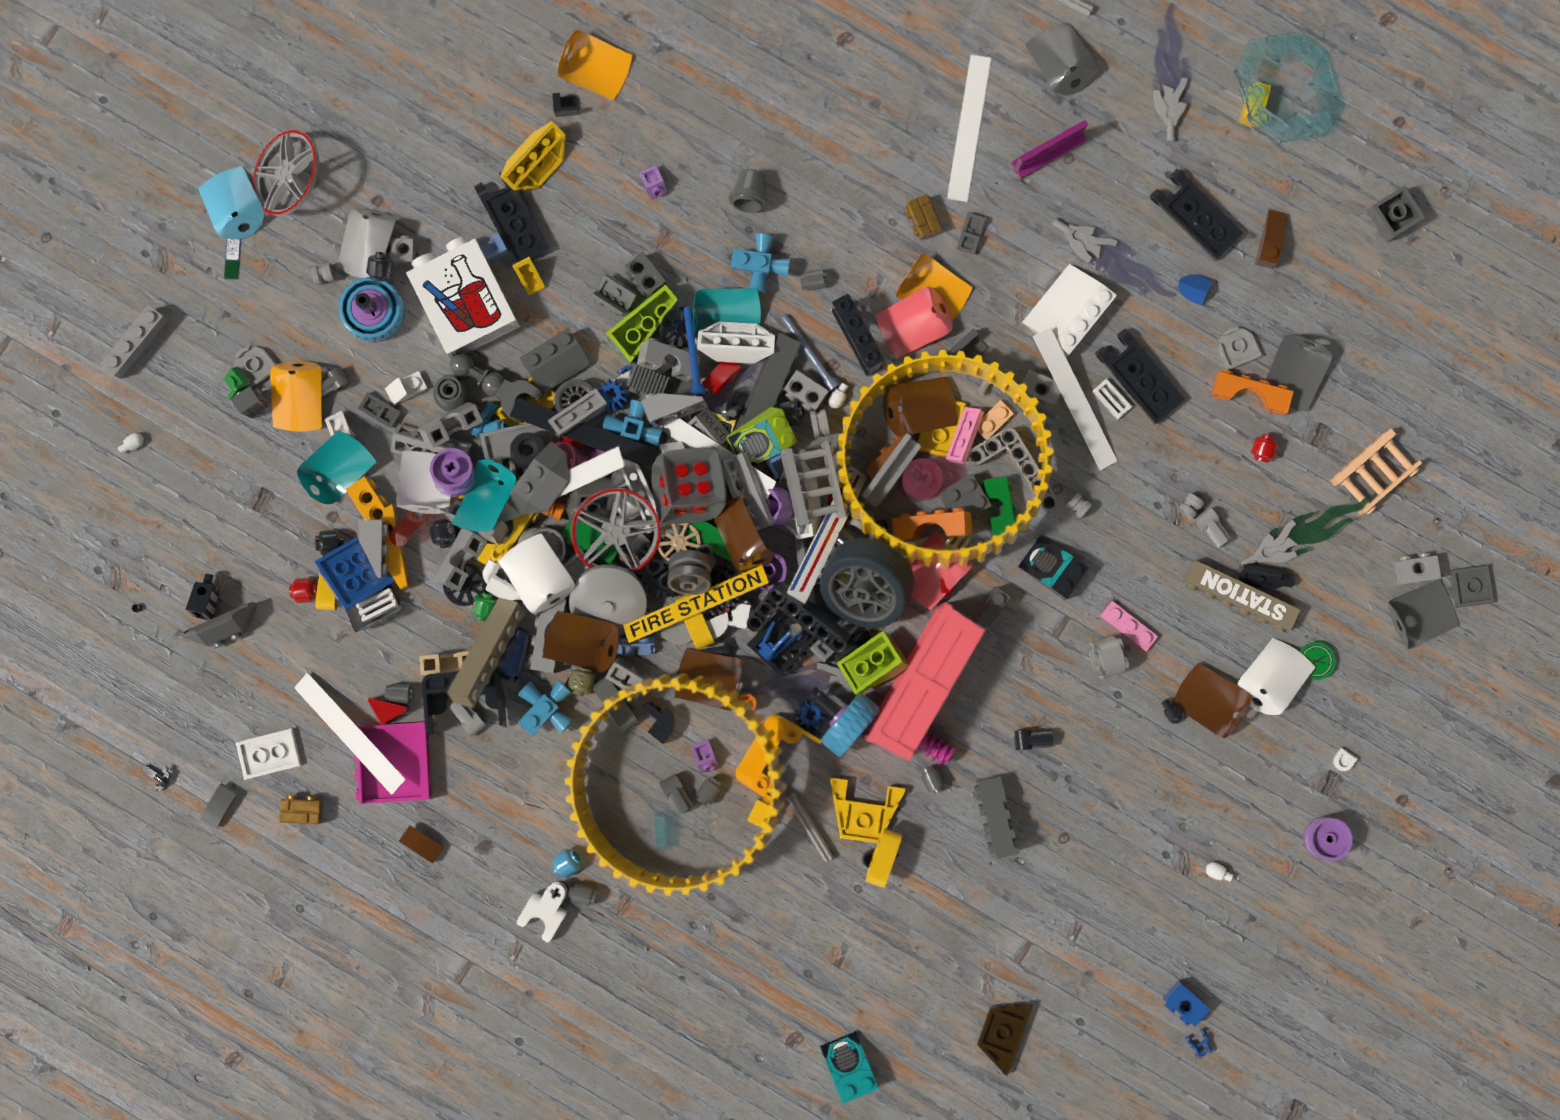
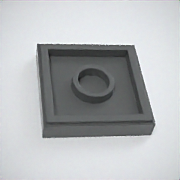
[1449,565,1495,608]

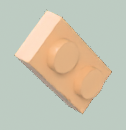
[977,400,1014,440]

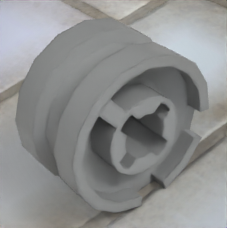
[810,409,830,438]

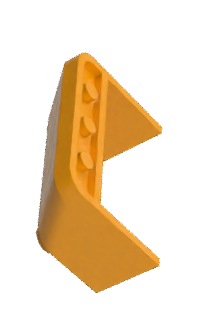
[735,714,821,801]

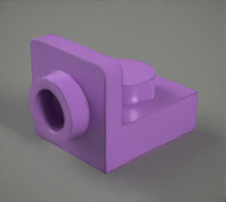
[639,165,668,199]
[690,739,719,773]

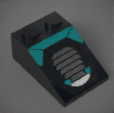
[1018,536,1089,600]

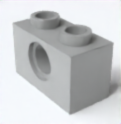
[1022,369,1061,409]
[1394,553,1441,585]

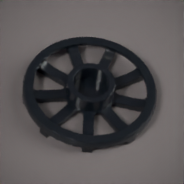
[660,307,696,349]
[443,563,486,606]

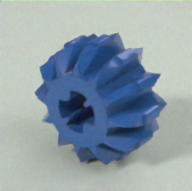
[597,379,628,411]
[794,699,827,731]

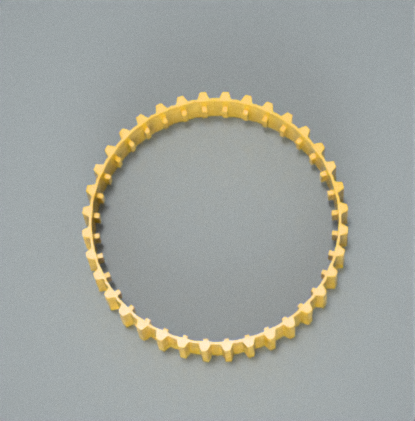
[837,350,1053,569]
[565,673,787,895]

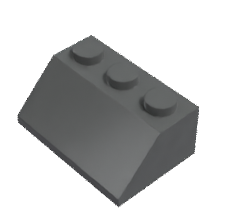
[520,328,591,395]

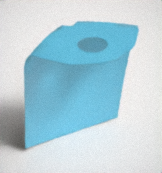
[198,166,264,240]

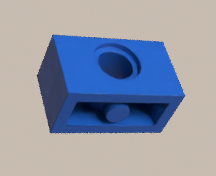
[1162,981,1210,1027]

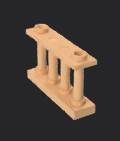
[1329,429,1422,515]

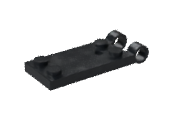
[1149,169,1243,261]
[474,171,550,264]
[1095,329,1185,425]

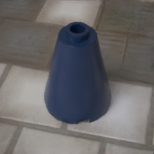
[495,627,530,683]

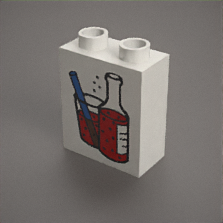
[406,236,520,358]

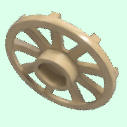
[658,523,701,561]

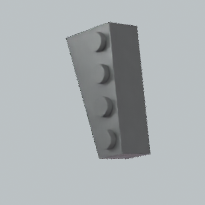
[974,776,1020,859]

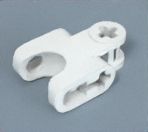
[517,882,568,943]

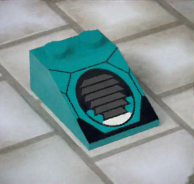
[820,1031,879,1104]

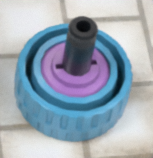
[339,277,405,342]
[807,687,880,757]

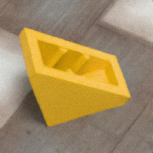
[512,257,545,296]

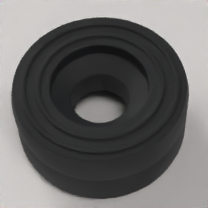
[510,432,545,469]

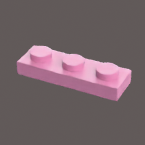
[946,407,984,464]
[1100,601,1158,652]

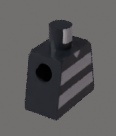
[185,573,219,621]

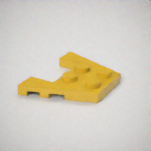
[830,777,905,843]

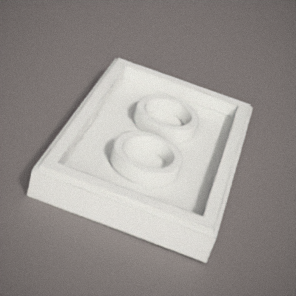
[236,728,302,780]

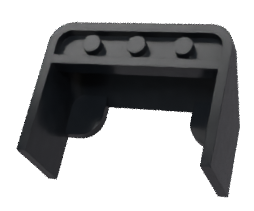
[422,669,507,735]

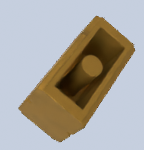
[904,194,942,240]
[279,795,323,825]

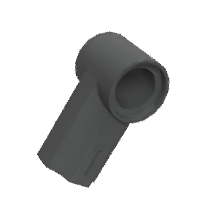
[321,367,350,398]
[659,773,693,815]

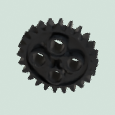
[636,537,691,598]

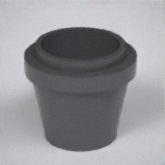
[729,169,767,213]
[433,374,472,412]

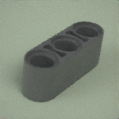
[593,677,639,732]

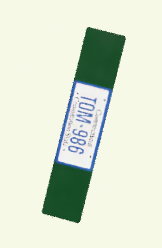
[224,212,241,279]

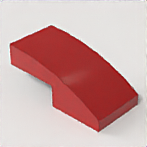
[702,362,742,396]

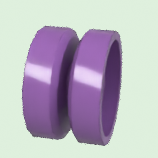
[430,448,476,497]
[1303,817,1352,861]

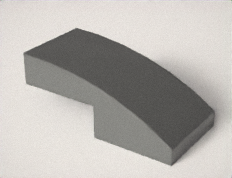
[956,212,986,255]
[358,392,401,428]
[200,783,238,829]

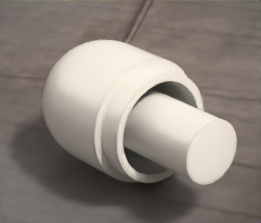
[828,383,849,409]
[118,433,144,454]
[1206,862,1233,882]

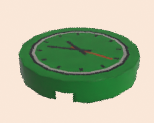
[1299,642,1336,680]

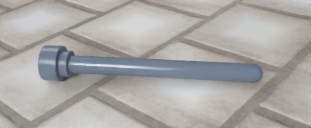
[781,314,841,393]

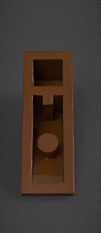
[1255,210,1287,269]

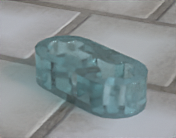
[654,813,666,851]

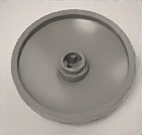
[569,565,647,637]

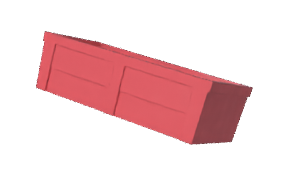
[861,603,985,761]

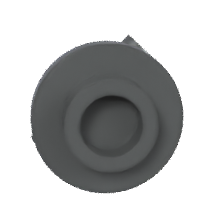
[721,402,742,421]

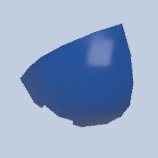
[1178,275,1212,306]

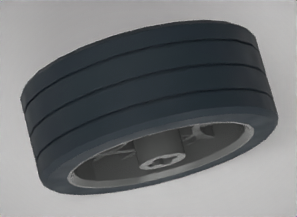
[820,538,914,628]

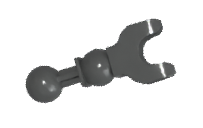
[449,353,542,424]

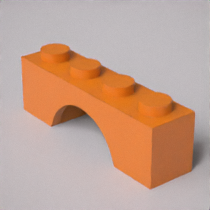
[1210,370,1294,416]
[892,508,972,542]

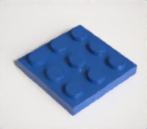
[314,536,395,611]

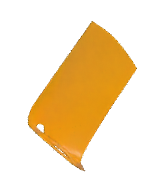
[557,30,632,100]
[896,253,973,321]
[270,361,322,431]

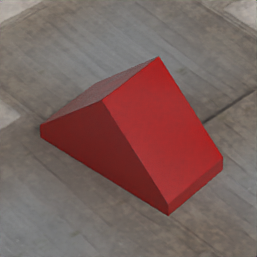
[368,698,409,725]

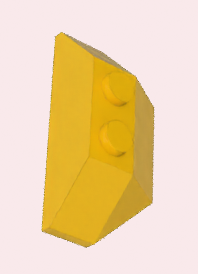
[500,121,566,190]

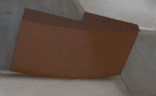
[399,825,444,864]

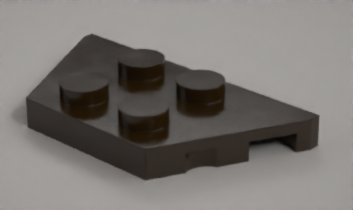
[977,1003,1033,1076]

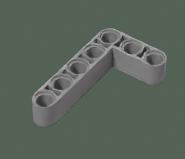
[967,428,1058,512]

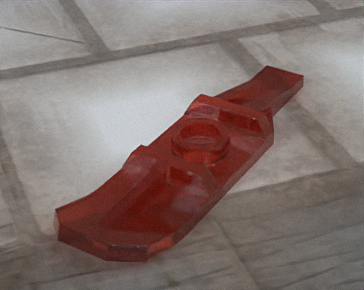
[389,511,431,547]

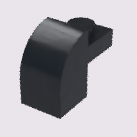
[642,701,675,744]

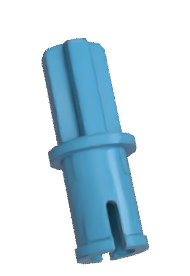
[469,401,497,439]

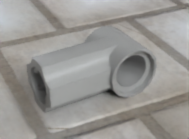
[1194,507,1231,548]
[449,703,487,737]

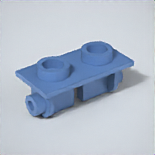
[617,635,655,656]

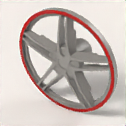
[253,130,319,216]
[571,488,661,573]

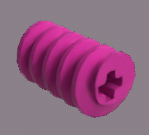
[918,730,956,765]

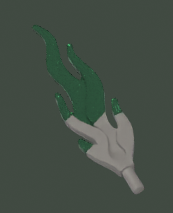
[1240,495,1370,567]

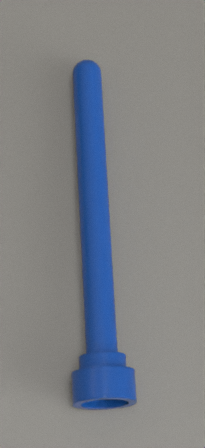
[684,306,706,397]

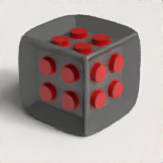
[652,447,726,524]

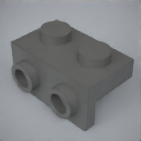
[591,274,638,316]

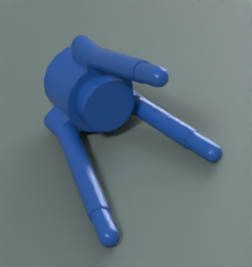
[758,621,803,662]

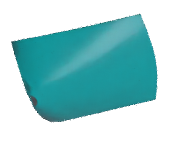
[693,288,761,339]
[297,430,377,504]
[452,459,516,532]

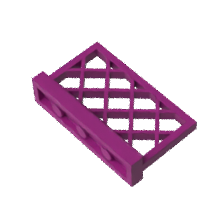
[1011,120,1088,179]

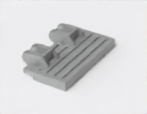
[479,423,561,475]

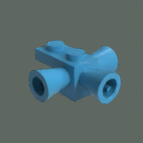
[731,234,790,294]
[603,400,663,447]
[518,680,573,736]

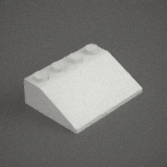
[1022,264,1117,358]

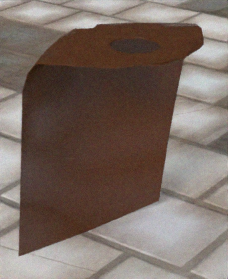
[883,376,957,437]
[714,495,774,573]
[542,611,619,672]
[675,648,745,710]
[1172,663,1252,739]

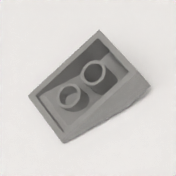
[641,393,708,428]

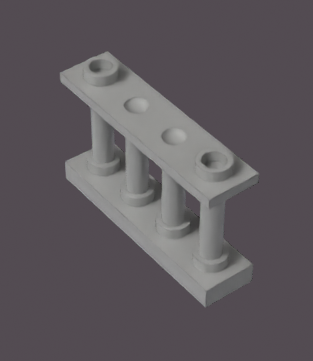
[780,441,847,527]

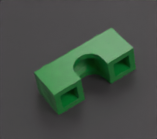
[982,476,1017,537]

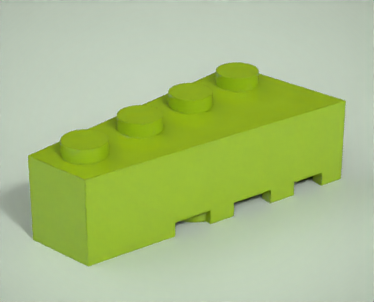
[606,285,678,364]

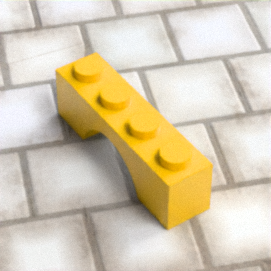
[477,513,540,565]

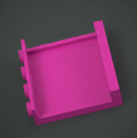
[354,722,432,804]

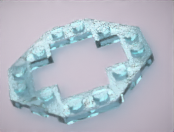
[1234,31,1341,144]

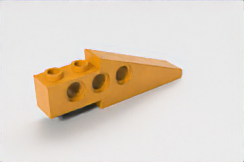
[345,476,410,590]

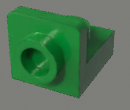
[223,366,250,400]

